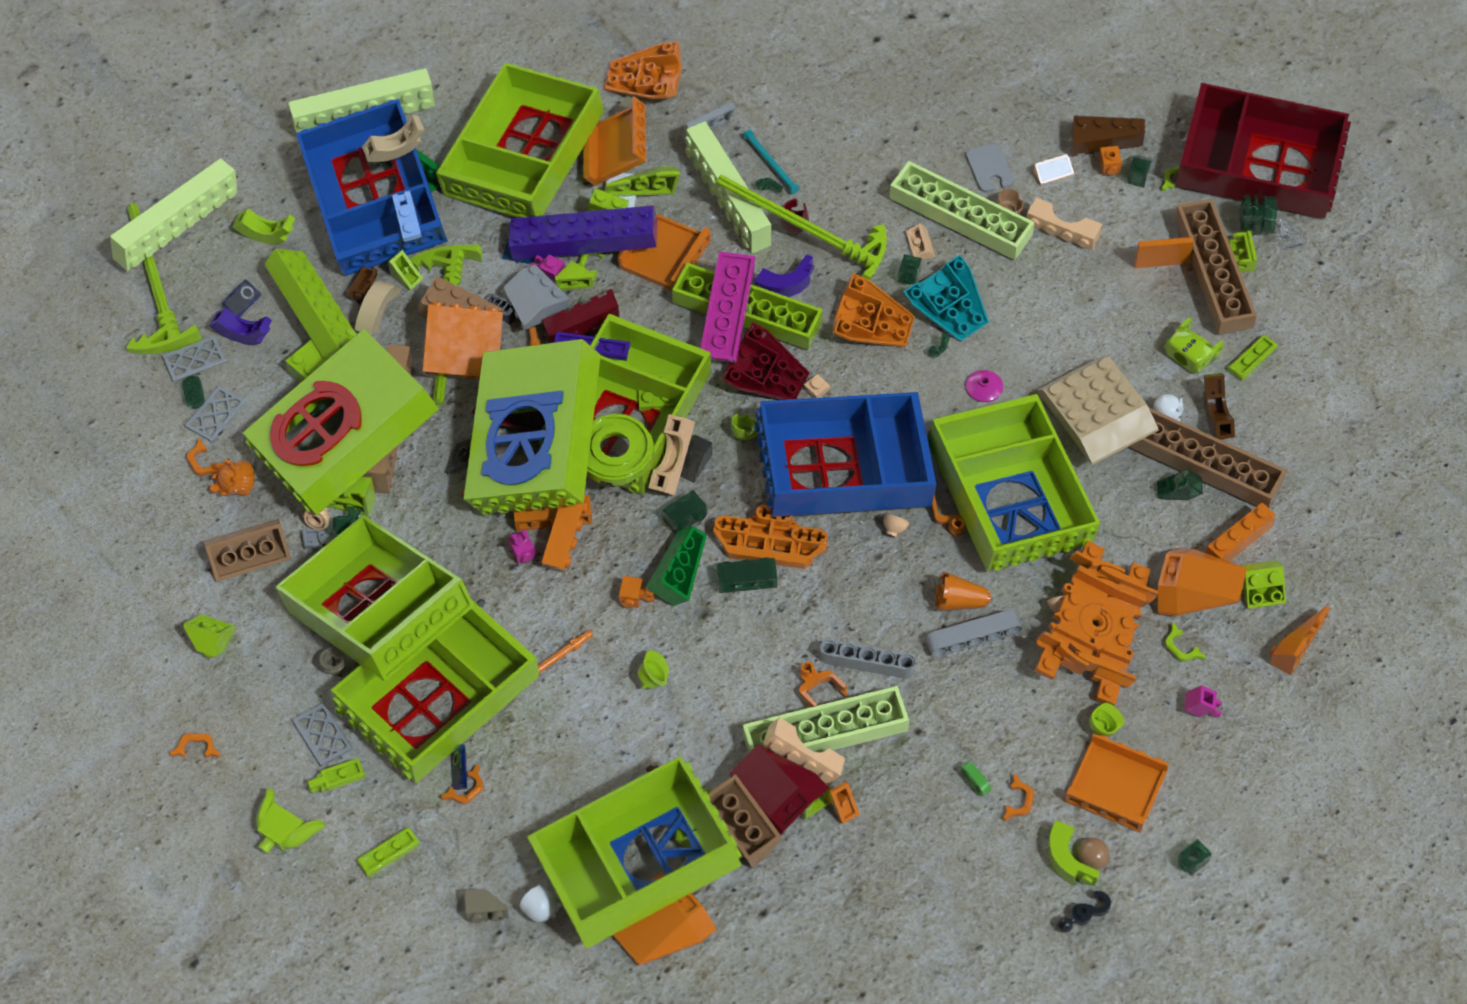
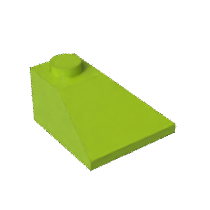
[183,614,236,658]

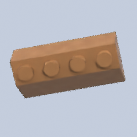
[204,518,291,582]
[708,774,782,868]

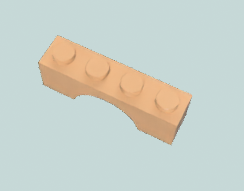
[1026,197,1102,250]
[648,414,695,496]
[763,717,845,785]

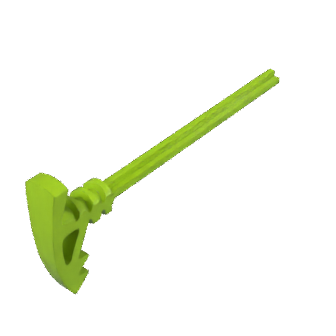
[716,174,887,280]
[126,203,202,354]
[409,244,483,406]

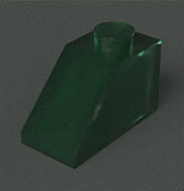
[1127,154,1154,188]

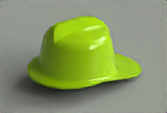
[637,650,669,689]

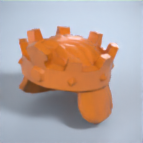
[209,459,255,496]

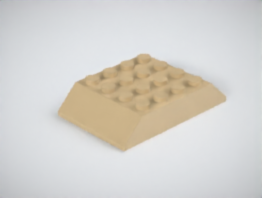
[1037,356,1159,465]

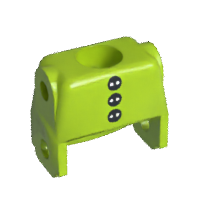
[1164,317,1224,374]

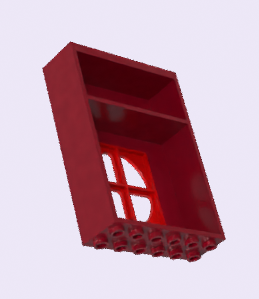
[1176,82,1351,219]

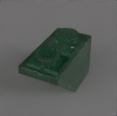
[1157,469,1203,500]

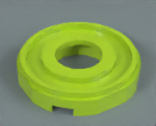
[587,414,654,486]

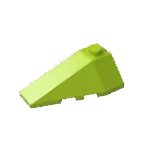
[604,166,680,196]

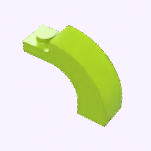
[232,208,295,244]
[1048,820,1100,887]

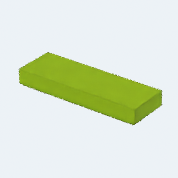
[1227,334,1278,382]
[357,827,420,878]

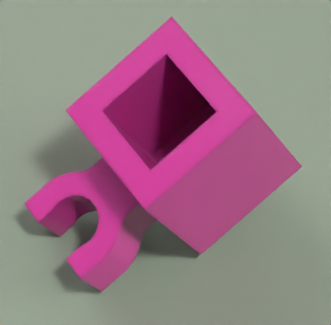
[530,255,565,284]
[508,530,536,564]
[1184,685,1222,718]

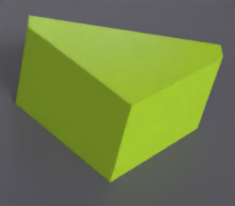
[388,250,423,290]
[555,261,593,290]

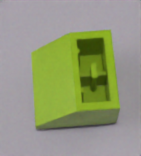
[1240,560,1286,609]

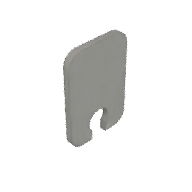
[966,144,1014,192]

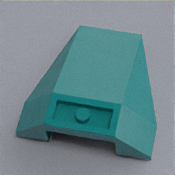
[902,255,989,342]

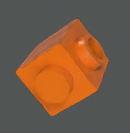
[1099,146,1122,175]

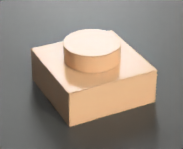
[804,374,830,398]

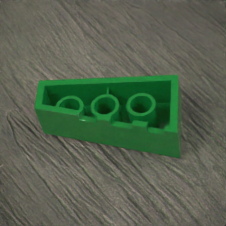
[645,526,707,606]

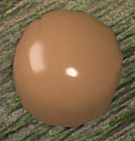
[997,188,1024,214]
[1077,838,1110,870]

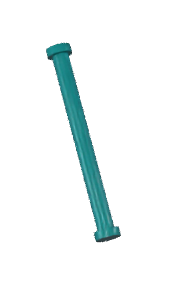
[743,130,800,194]

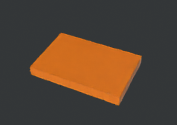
[1134,237,1194,268]

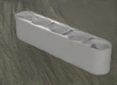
[925,609,1023,657]
[820,639,916,679]

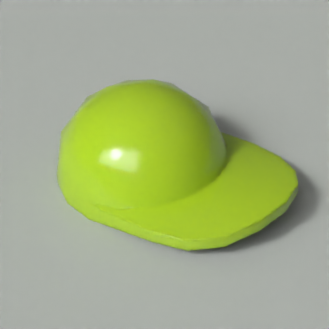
[1089,703,1125,737]

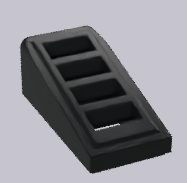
[485,293,516,324]

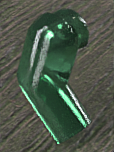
[756,178,783,194]
[928,333,951,358]

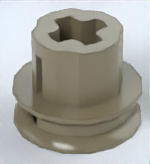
[320,647,346,675]

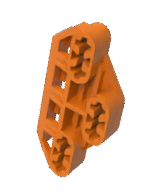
[713,505,828,569]

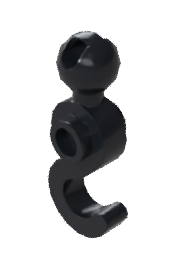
[1057,891,1111,933]

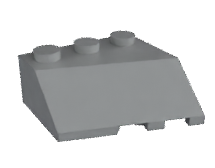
[503,265,570,329]

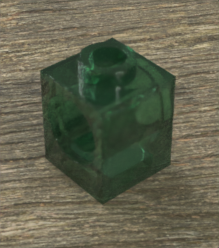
[898,254,922,285]
[1177,839,1212,876]

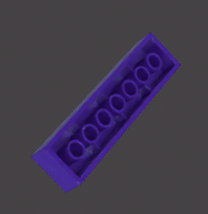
[509,205,657,261]

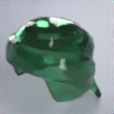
[331,506,362,538]

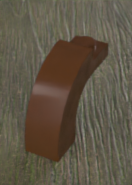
[1203,373,1235,439]

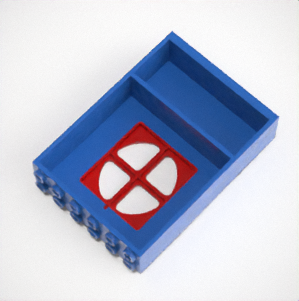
[296,99,448,277]
[755,392,936,517]

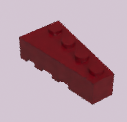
[542,289,620,344]

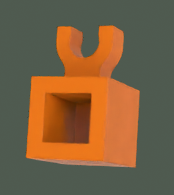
[619,576,655,608]

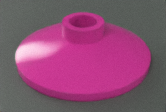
[966,370,1003,402]

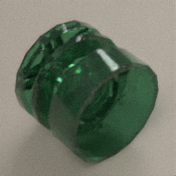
[1239,194,1277,234]

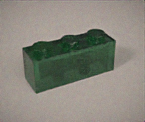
[717,557,778,593]

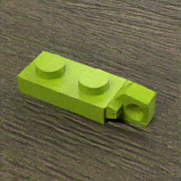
[308,758,366,793]

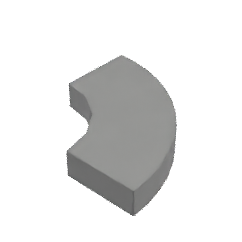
[302,529,334,551]

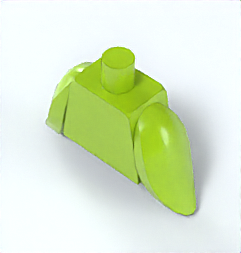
[256,788,326,854]

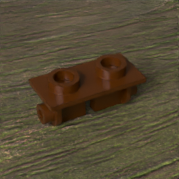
[346,265,378,305]

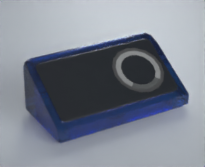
[222,279,261,317]
[451,744,468,790]

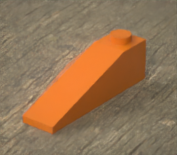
[1269,606,1330,675]

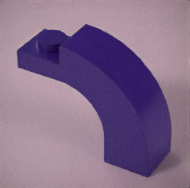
[754,254,814,297]
[209,307,272,345]

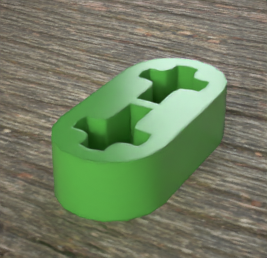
[960,761,991,797]

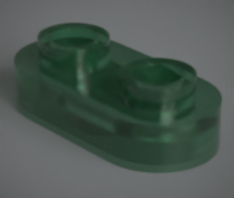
[182,375,205,409]

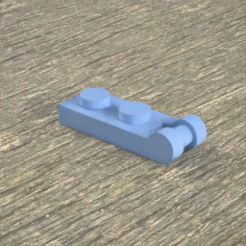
[392,190,422,242]

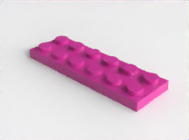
[701,251,756,363]

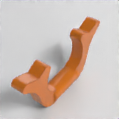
[187,439,218,475]
[170,733,221,758]
[441,764,484,804]
[1003,774,1034,821]

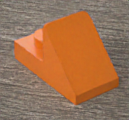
[826,781,860,824]

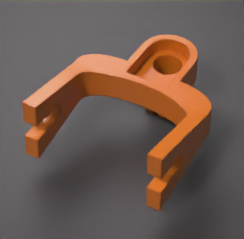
[931,495,965,537]
[799,661,848,708]

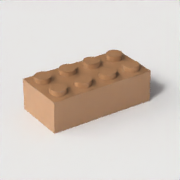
[417,276,502,319]

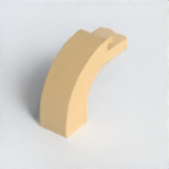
[362,115,424,162]
[355,280,401,336]

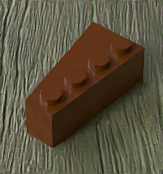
[1071,115,1145,157]

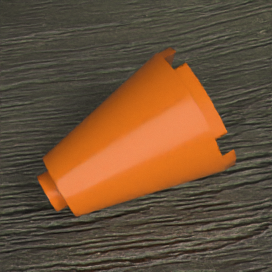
[935,572,991,611]

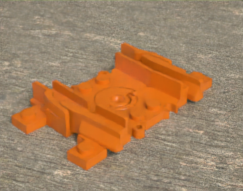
[1034,540,1158,706]

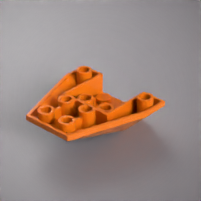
[604,41,682,100]
[832,273,915,347]
[1158,548,1247,616]
[613,871,717,966]

